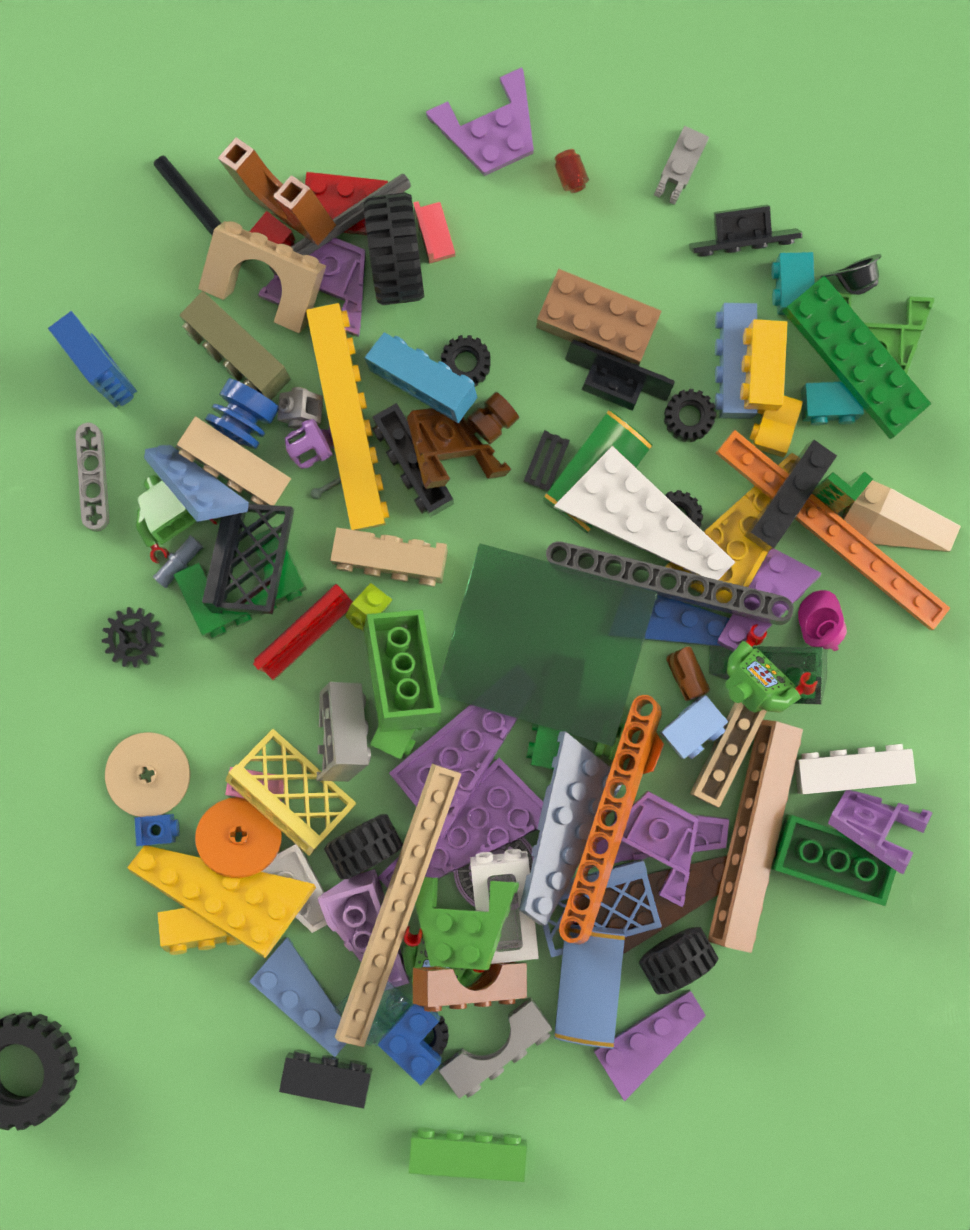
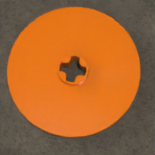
[195,797,282,878]

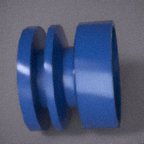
[205,378,279,449]

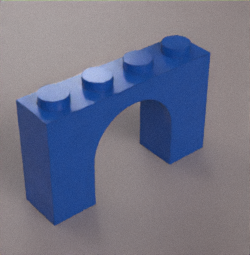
[48,311,137,408]

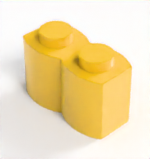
[749,396,803,458]

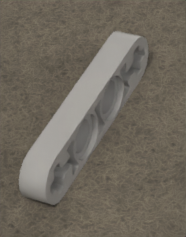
[75,423,109,531]

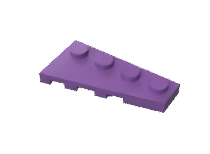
[594,989,706,1102]

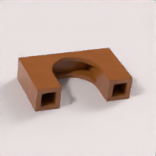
[218,137,336,246]

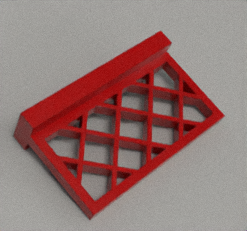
[253,584,353,680]

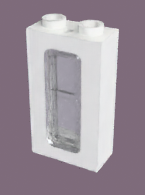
[470,849,539,964]

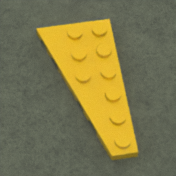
[665,453,798,603]
[127,845,316,958]

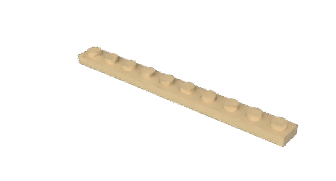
[335,763,461,1047]

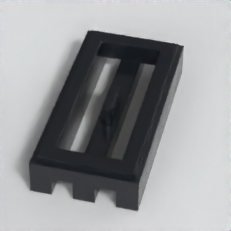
[523,430,570,492]

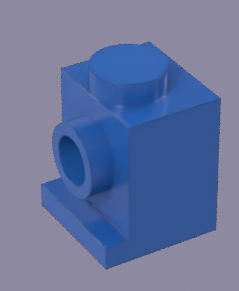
[134,814,180,846]

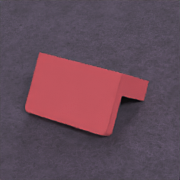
[413,201,455,264]

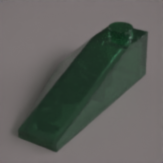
[709,646,828,705]

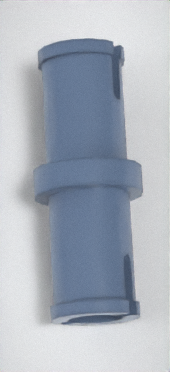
[153,535,204,588]

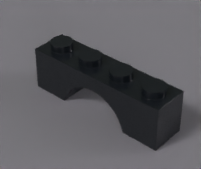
[744,440,837,552]

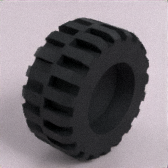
[363,192,425,305]
[0,1012,79,1131]

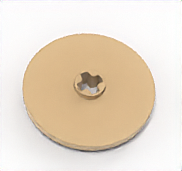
[105,732,190,817]

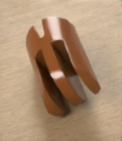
[666,646,710,701]

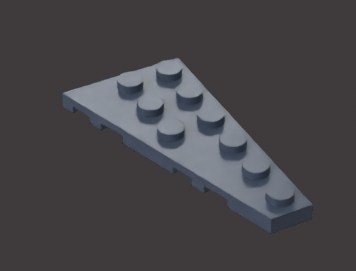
[519,731,622,926]

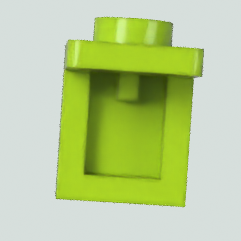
[345,583,393,632]

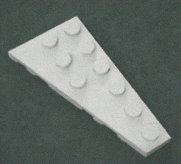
[554,446,735,580]

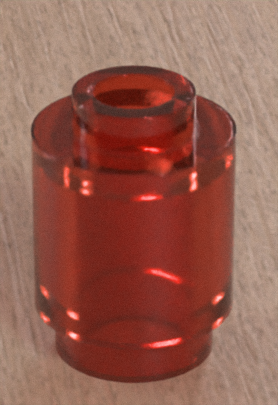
[554,149,589,193]

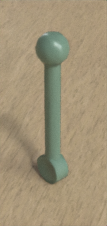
[311,477,341,499]

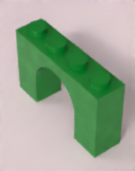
[173,526,307,639]

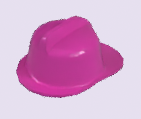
[798,590,847,651]

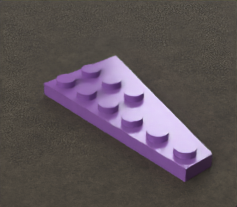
[389,664,537,839]

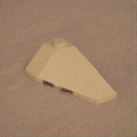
[842,480,961,552]

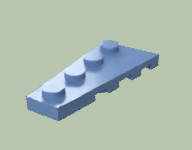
[249,937,347,1057]

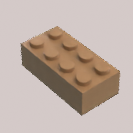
[536,269,662,365]

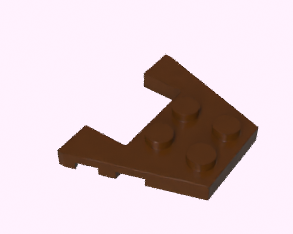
[407,408,511,489]

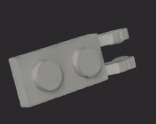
[654,126,709,205]

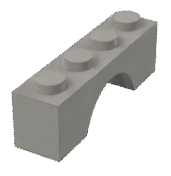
[439,997,552,1099]

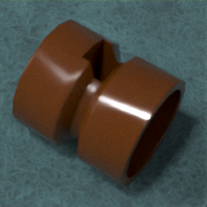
[467,392,520,445]

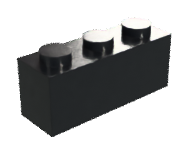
[279,1050,373,1109]

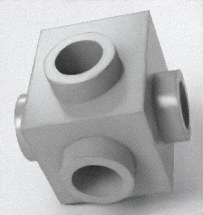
[277,387,323,430]

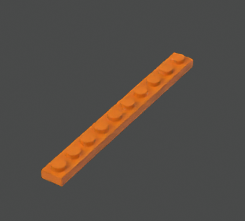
[716,430,950,630]

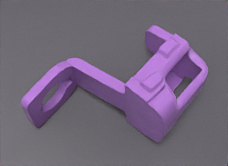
[285,419,334,469]

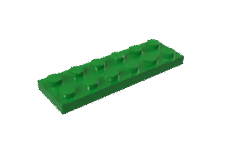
[782,276,931,439]

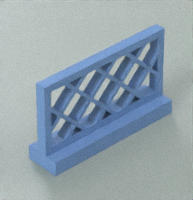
[543,859,662,957]

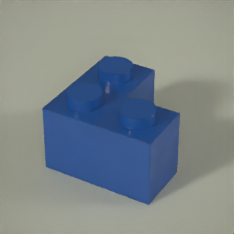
[378,1004,442,1086]

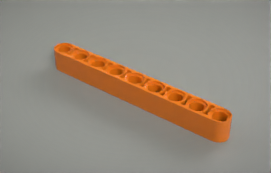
[559,695,662,945]

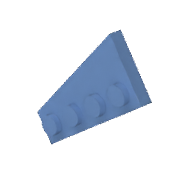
[144,445,249,522]

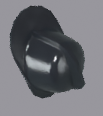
[820,254,882,295]

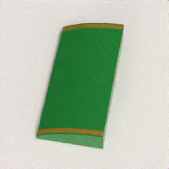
[543,409,653,533]

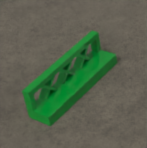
[812,471,873,514]

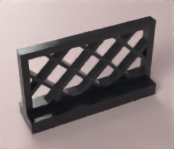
[202,504,294,615]

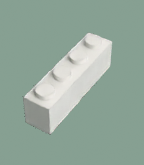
[795,744,916,794]

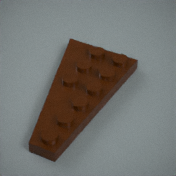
[567,854,728,954]

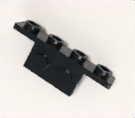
[689,204,803,257]
[565,340,675,411]

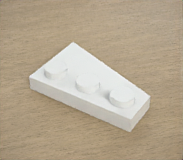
[261,844,327,933]

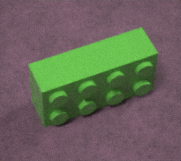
[363,610,441,732]

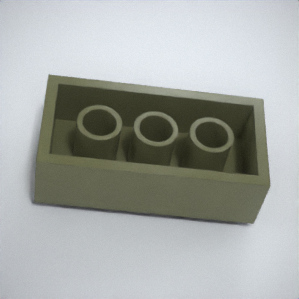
[179,291,291,400]

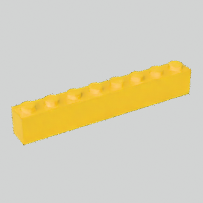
[306,303,390,531]

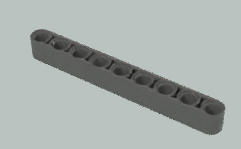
[546,541,794,625]

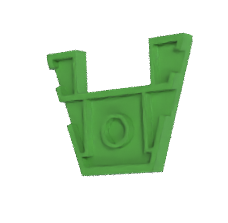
[839,293,934,374]
[415,877,519,970]

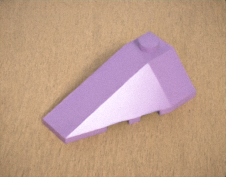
[318,869,410,990]

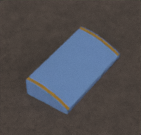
[554,925,625,1049]

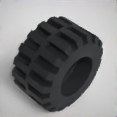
[324,814,403,879]
[639,927,719,995]

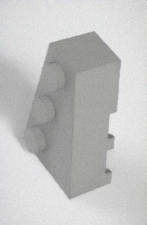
[316,682,371,782]

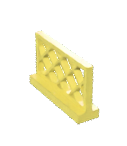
[225,729,357,856]

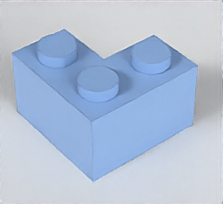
[659,695,728,759]

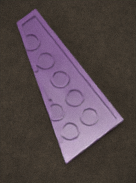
[378,758,543,888]

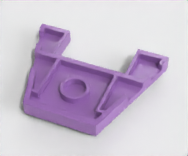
[426,67,534,176]
[258,238,366,337]
[596,790,699,907]
[828,790,933,874]

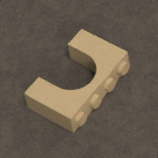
[198,221,326,333]

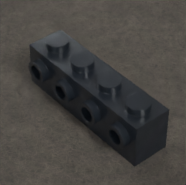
[372,403,454,518]

